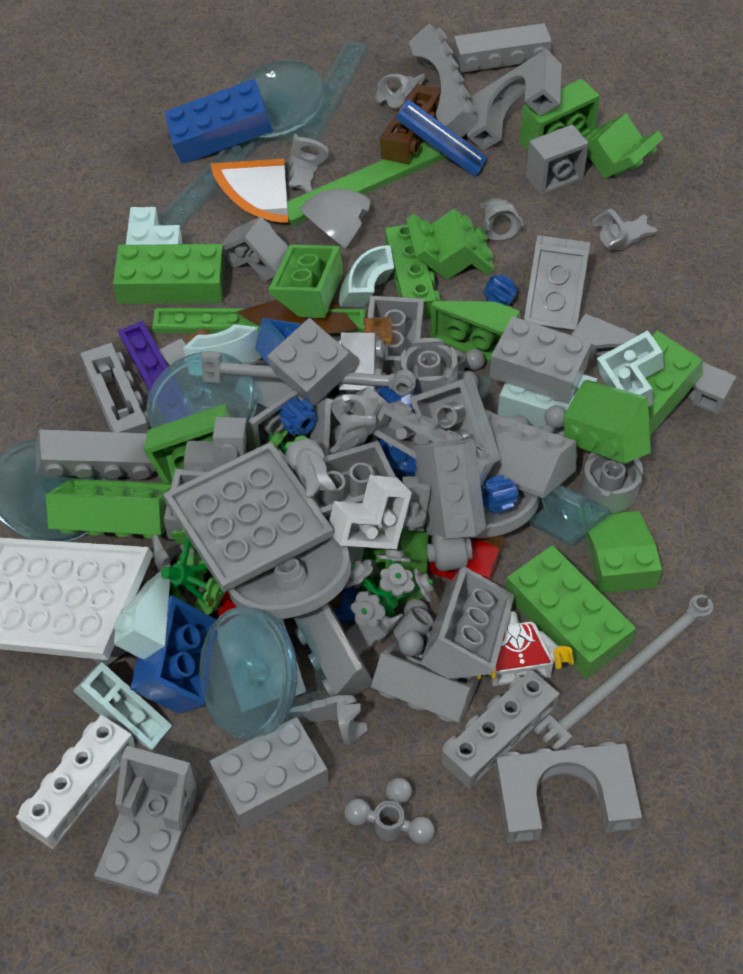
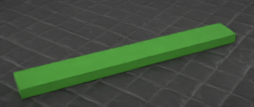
[287,141,448,227]
[152,308,366,334]

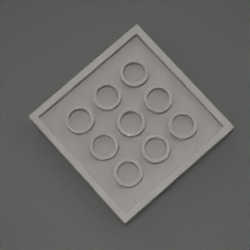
[163,442,334,593]

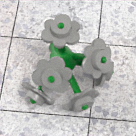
[345,549,434,627]

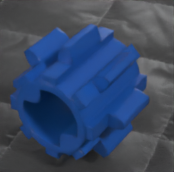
[482,274,518,306]
[279,397,318,436]
[481,475,519,514]

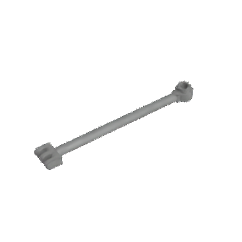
[200,352,416,396]
[534,595,713,751]

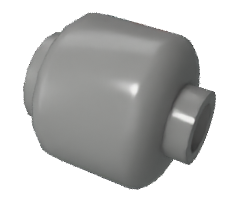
[426,533,472,571]

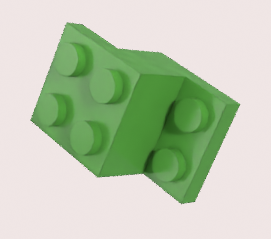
[585,113,663,178]
[406,209,494,280]

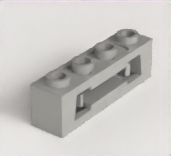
[80,343,153,433]

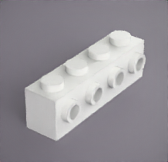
[16,715,136,849]

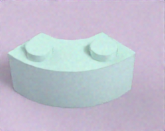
[339,245,394,307]
[183,324,262,379]

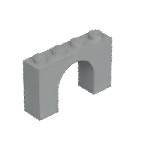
[467,48,562,150]
[495,742,642,843]

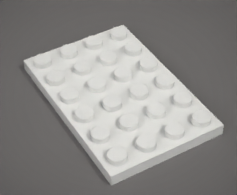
[0,538,153,660]

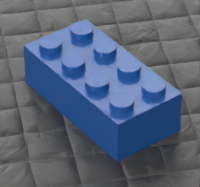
[165,79,273,163]

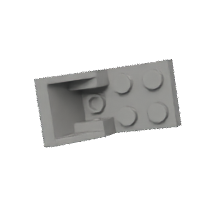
[524,235,590,331]
[94,746,197,898]

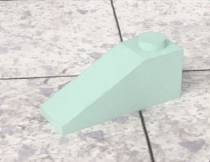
[114,572,170,660]
[73,662,172,750]

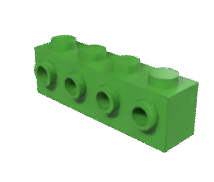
[385,225,440,318]

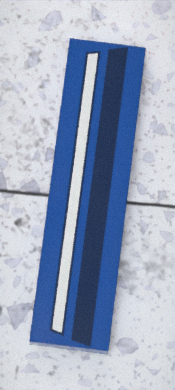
[395,99,487,176]

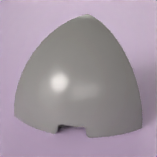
[299,189,370,248]

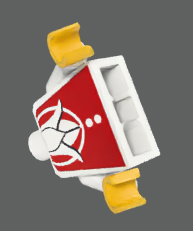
[477,611,574,686]

